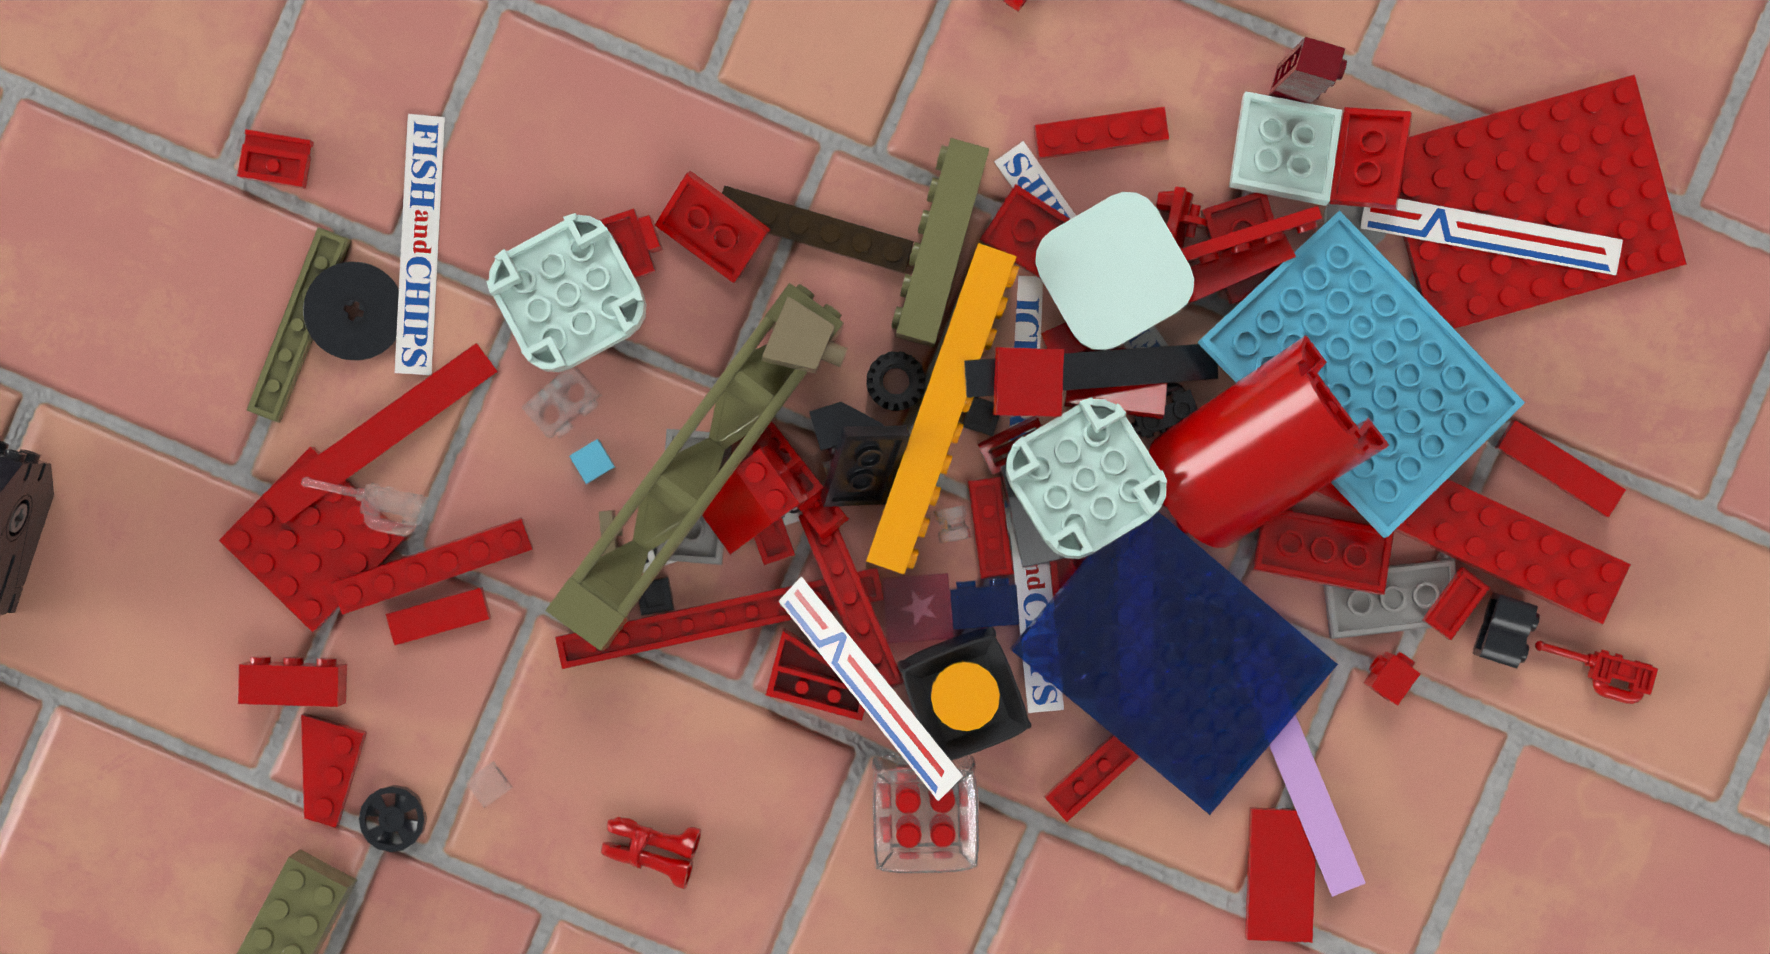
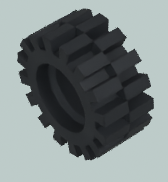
[866,351,926,411]

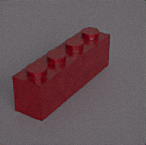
[1269,37,1347,104]

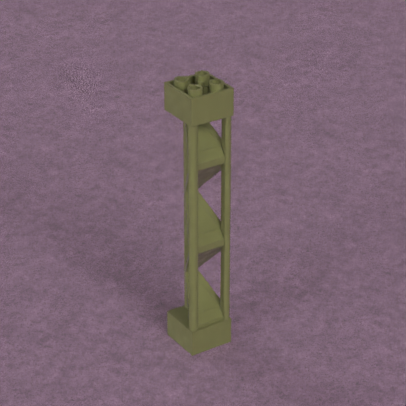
[545,283,844,651]

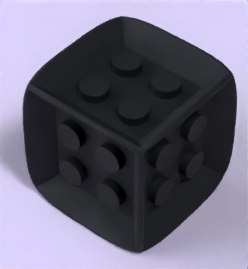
[898,626,1031,760]

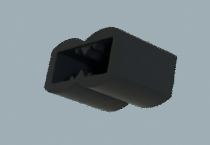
[1473,592,1540,669]

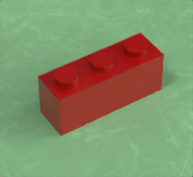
[238,656,347,707]

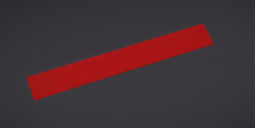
[1041,232,1296,354]
[262,343,498,524]

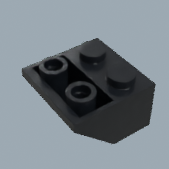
[809,402,884,455]

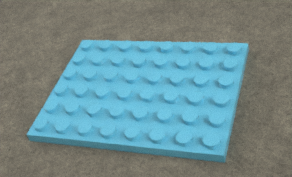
[1197,210,1525,538]

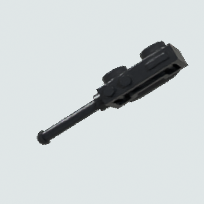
[1130,382,1198,439]

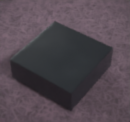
[962,397,1000,436]
[639,577,675,616]

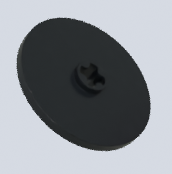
[303,262,399,361]

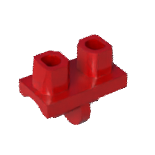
[1156,186,1208,249]

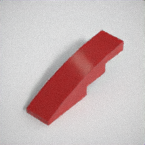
[743,421,849,540]

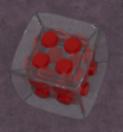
[872,754,979,873]

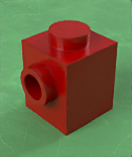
[1363,651,1421,706]

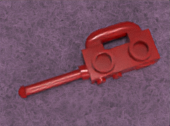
[1535,640,1658,704]

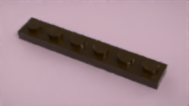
[722,185,914,274]

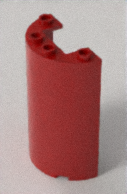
[1149,335,1389,548]

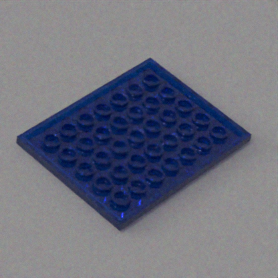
[1010,511,1338,815]

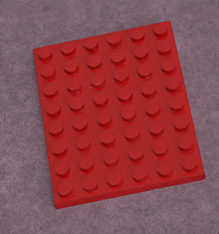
[1399,74,1687,329]

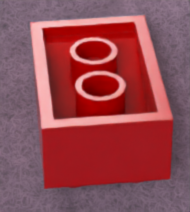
[702,444,809,555]

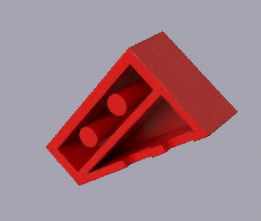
[765,628,865,721]

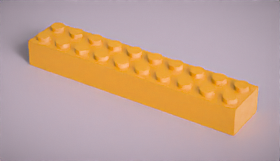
[866,243,1019,574]

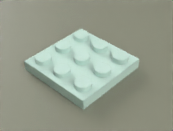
[1229,91,1342,206]

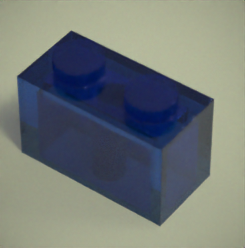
[949,578,1019,629]

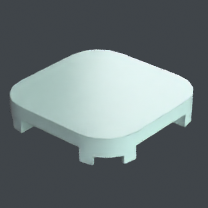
[1036,192,1194,351]
[486,213,647,373]
[1006,397,1167,559]

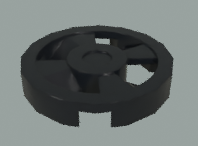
[359,785,427,852]

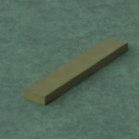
[247,227,351,423]

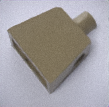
[762,297,848,373]

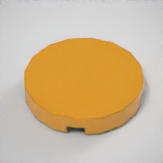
[931,661,1000,731]

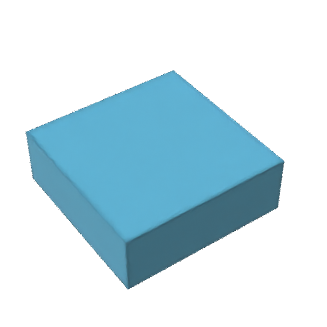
[569,439,616,484]

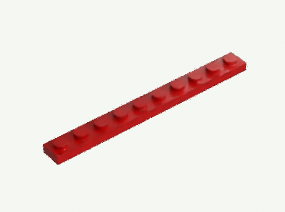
[555,567,884,669]

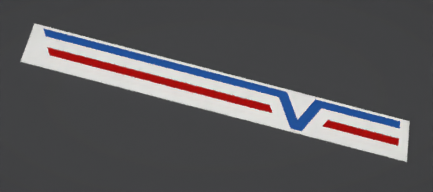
[1360,199,1623,275]
[779,576,963,801]

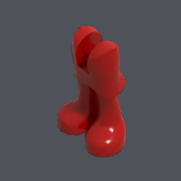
[600,816,702,889]

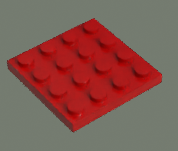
[218,446,407,632]

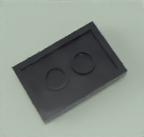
[820,425,910,507]

